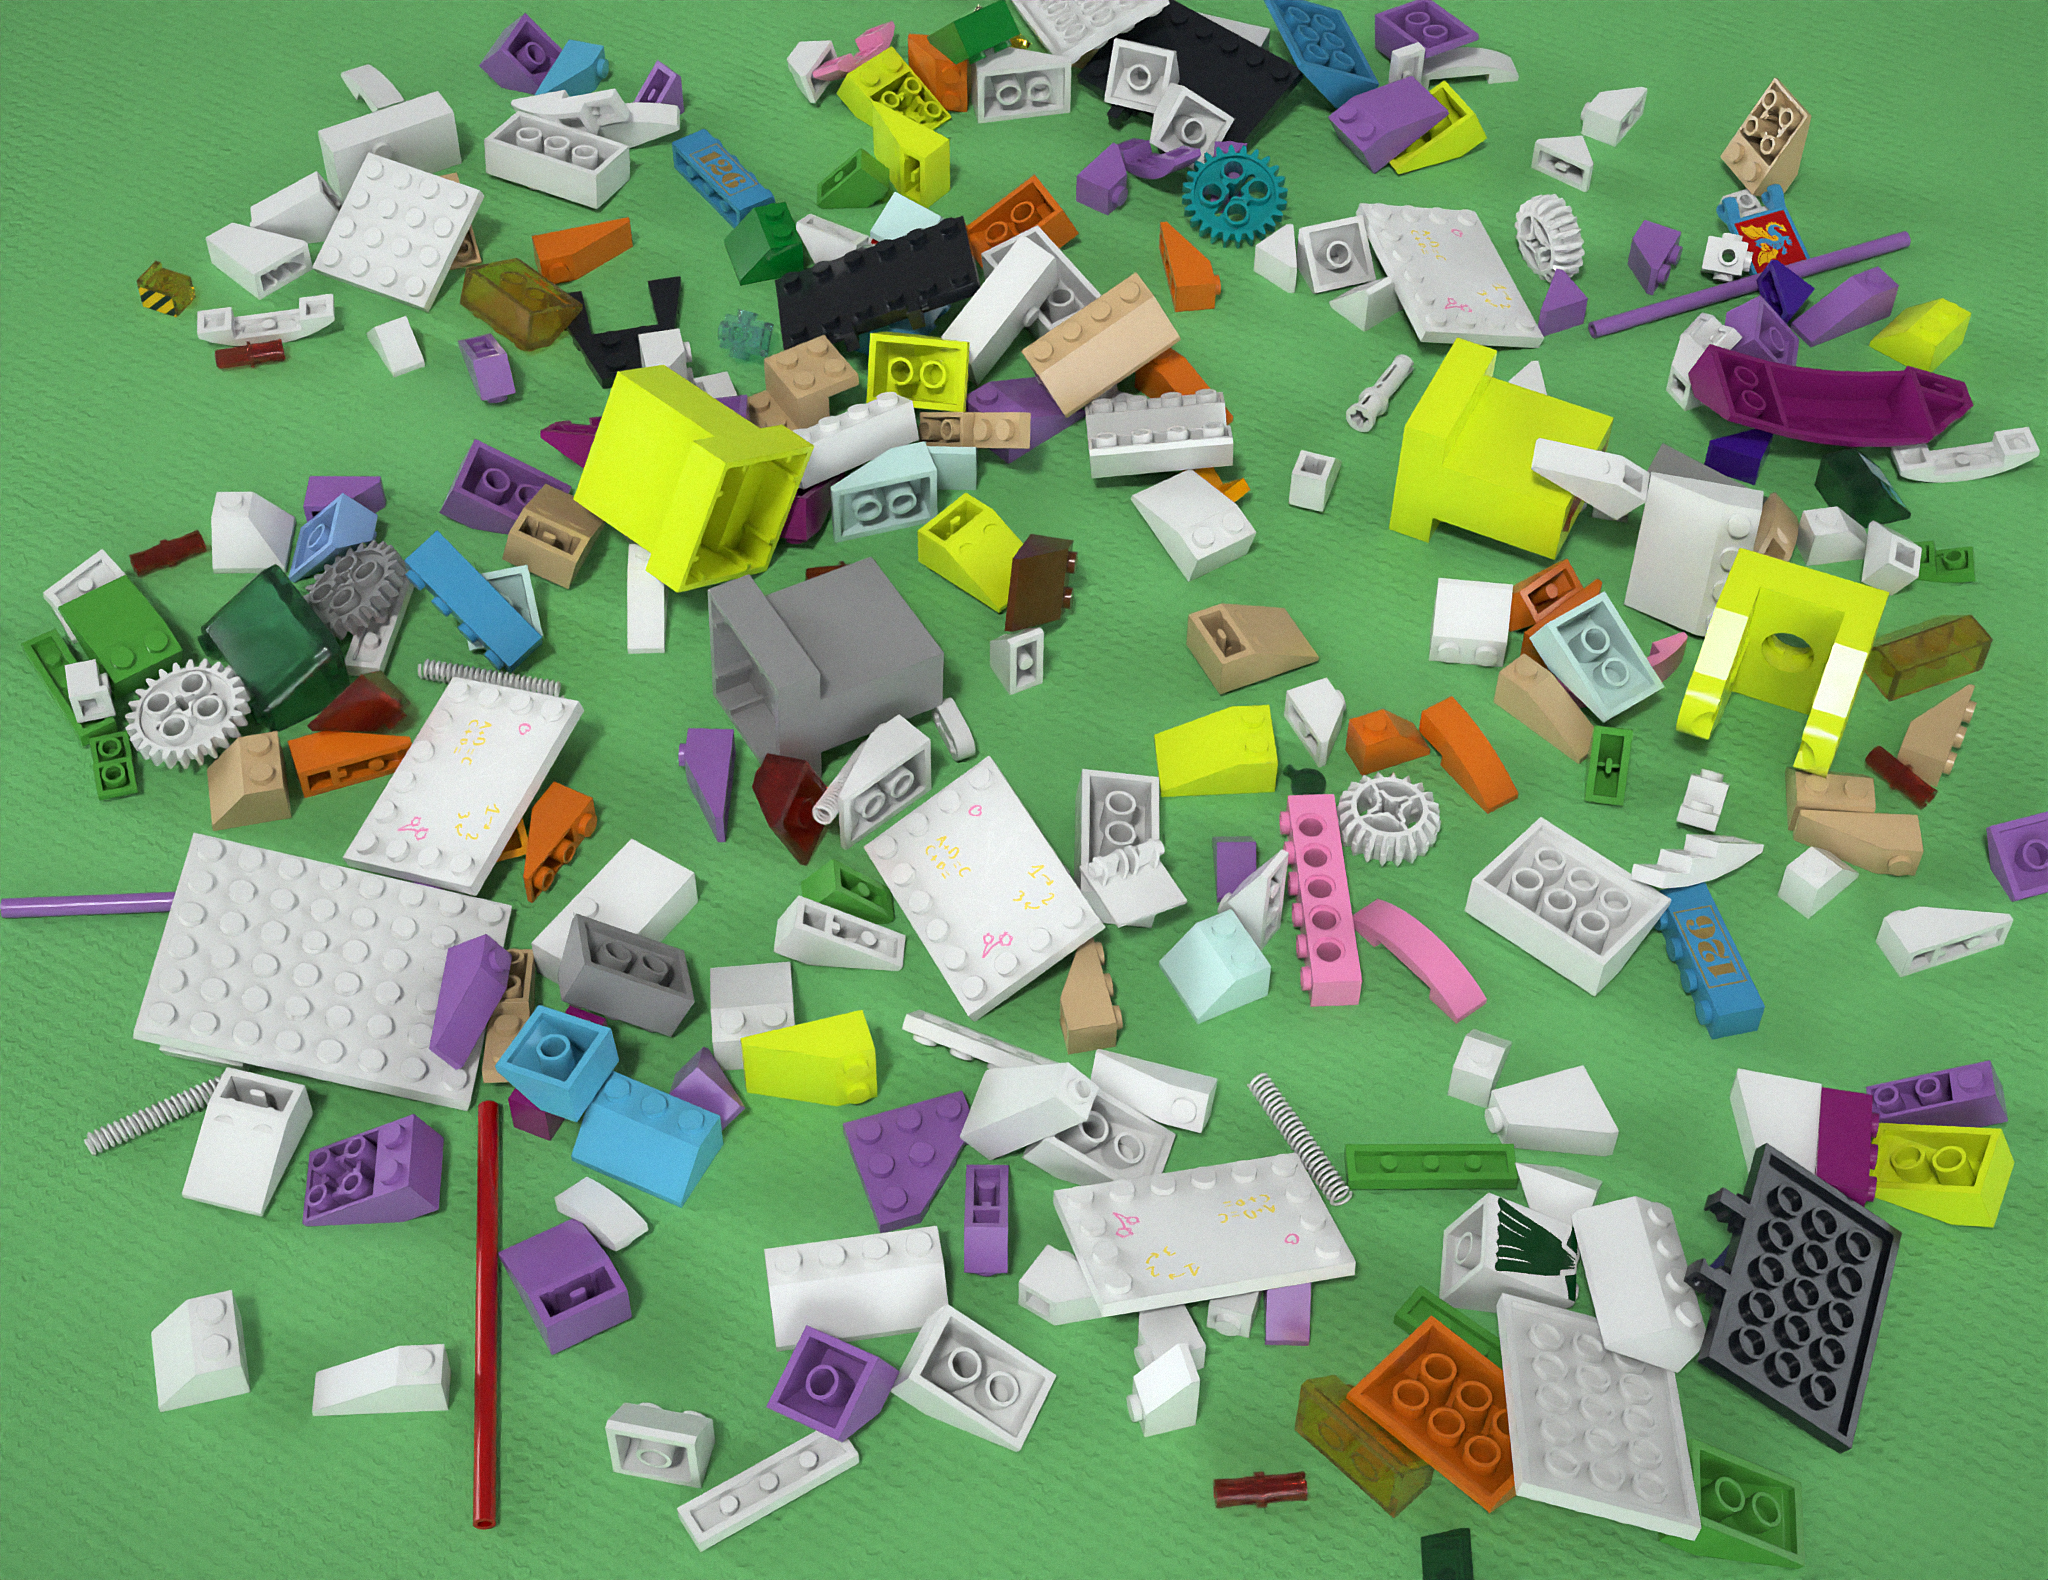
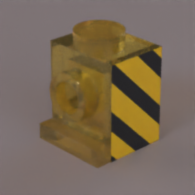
[137,261,196,317]

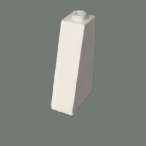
[960,1062,1099,1160]
[1729,1068,1821,1174]

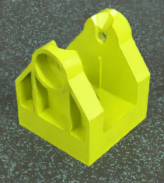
[1676,548,1890,778]

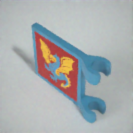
[1716,184,1810,276]

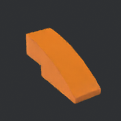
[1419,696,1519,814]

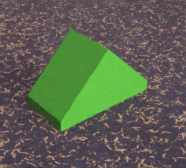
[1584,725,1633,806]

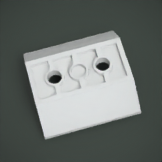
[1085,389,1233,478]

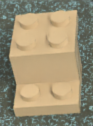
[748,335,859,431]

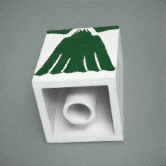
[1439,1193,1580,1313]

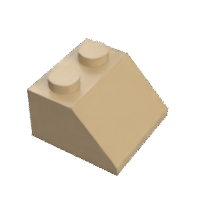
[207,731,292,831]
[1785,767,1876,831]

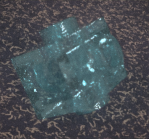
[718,309,774,361]

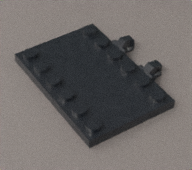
[1077,0,1304,158]
[775,216,981,352]
[1684,1143,1902,1454]

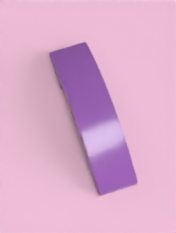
[1118,138,1201,179]

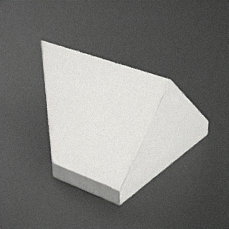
[1329,276,1404,332]
[1515,1162,1603,1247]

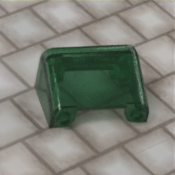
[197,564,353,732]

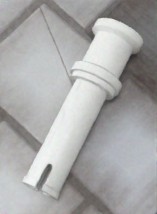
[1346,354,1414,432]

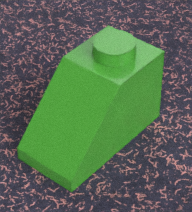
[817,148,890,209]
[801,859,894,924]

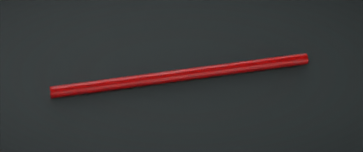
[473,1100,499,1530]

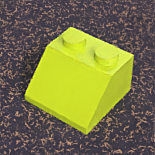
[1869,298,1972,372]

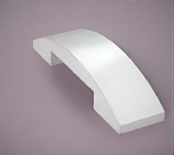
[1421,47,1519,90]
[197,294,335,346]
[1890,427,2040,483]

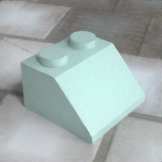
[1159,909,1271,1024]

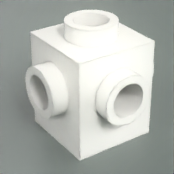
[1701,233,1753,282]

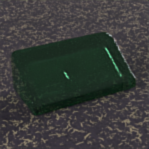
[1420,1528,1474,1580]

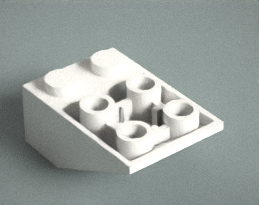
[182,1067,313,1217]

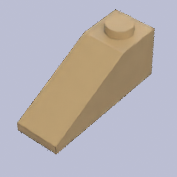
[1494,653,1594,764]
[1793,809,1924,876]

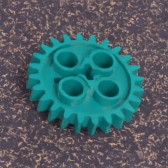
[1182,144,1288,249]

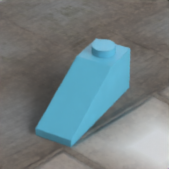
[534,39,609,97]

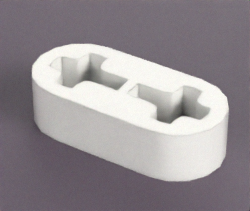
[931,697,976,761]

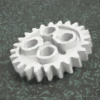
[125,659,251,769]

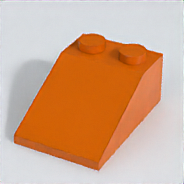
[967,174,1079,269]

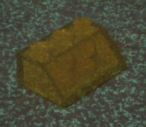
[460,258,583,351]
[1865,614,1993,702]
[1294,1375,1434,1519]

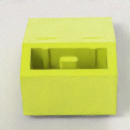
[836,46,952,131]
[872,101,950,208]
[917,493,1023,613]

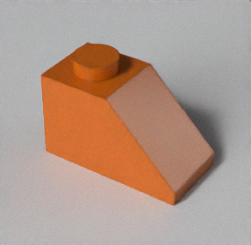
[1509,558,1584,632]
[1345,709,1431,776]

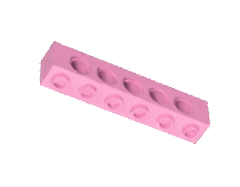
[1279,794,1362,1007]

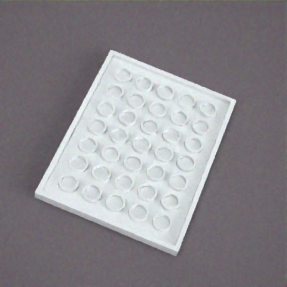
[133,833,512,1111]

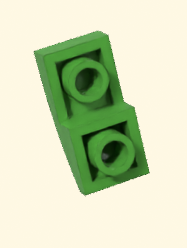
[1914,540,1976,583]
[89,730,139,801]

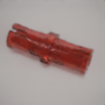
[129,529,207,577]
[1213,1471,1308,1509]

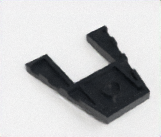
[548,276,682,389]

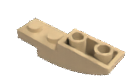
[918,412,1031,449]
[1753,492,1799,562]
[482,949,535,1083]

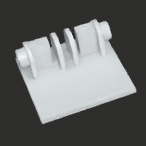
[1079,838,1187,928]

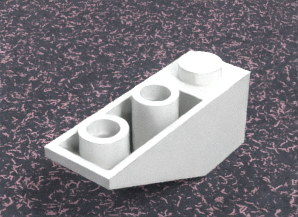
[1531,438,1650,520]

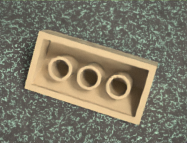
[1021,272,1181,418]

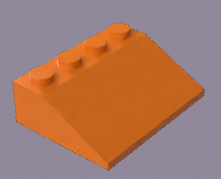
[1346,1315,1516,1513]

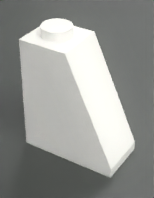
[250,171,344,244]
[206,222,313,300]
[1485,1065,1619,1157]

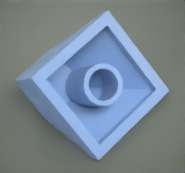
[288,493,378,583]

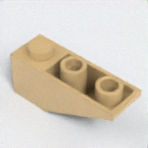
[1892,684,1977,787]
[1059,937,1123,1055]

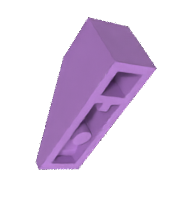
[1790,266,1899,348]
[458,333,516,403]
[678,728,736,842]
[429,934,512,1070]
[964,1165,1009,1276]

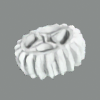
[1515,194,1585,284]
[1336,771,1441,868]

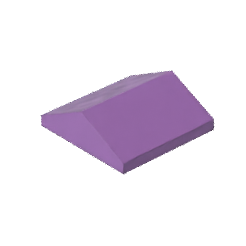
[1986,811,2048,902]

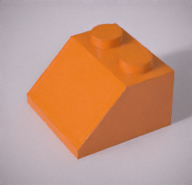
[908,34,971,112]

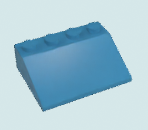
[1264,0,1379,109]

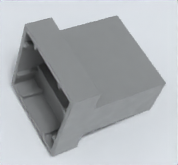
[708,557,944,794]

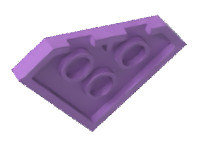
[843,1090,970,1233]

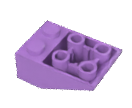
[302,1114,444,1226]
[498,1218,632,1355]

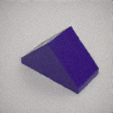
[1756,260,1815,324]
[1704,429,1774,485]

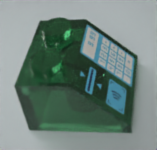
[1814,448,1911,529]

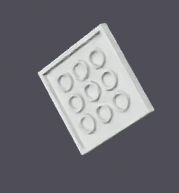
[312,152,485,313]

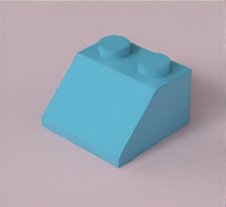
[495,1005,619,1122]

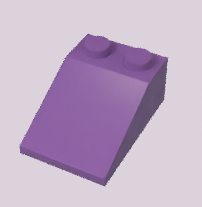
[1375,0,1479,59]
[1328,76,1449,174]
[966,377,1085,464]
[439,439,572,535]

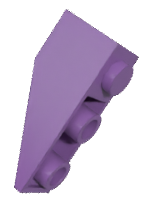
[1866,1060,2008,1127]

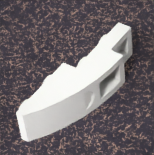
[511,88,630,135]

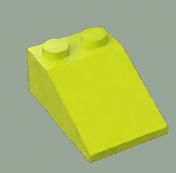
[1389,80,1487,174]
[866,331,970,412]
[1154,705,1278,797]
[740,1010,878,1106]
[1869,1123,2015,1228]

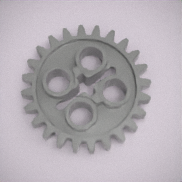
[297,540,407,642]

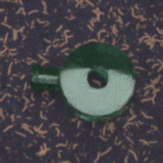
[1283,764,1327,795]

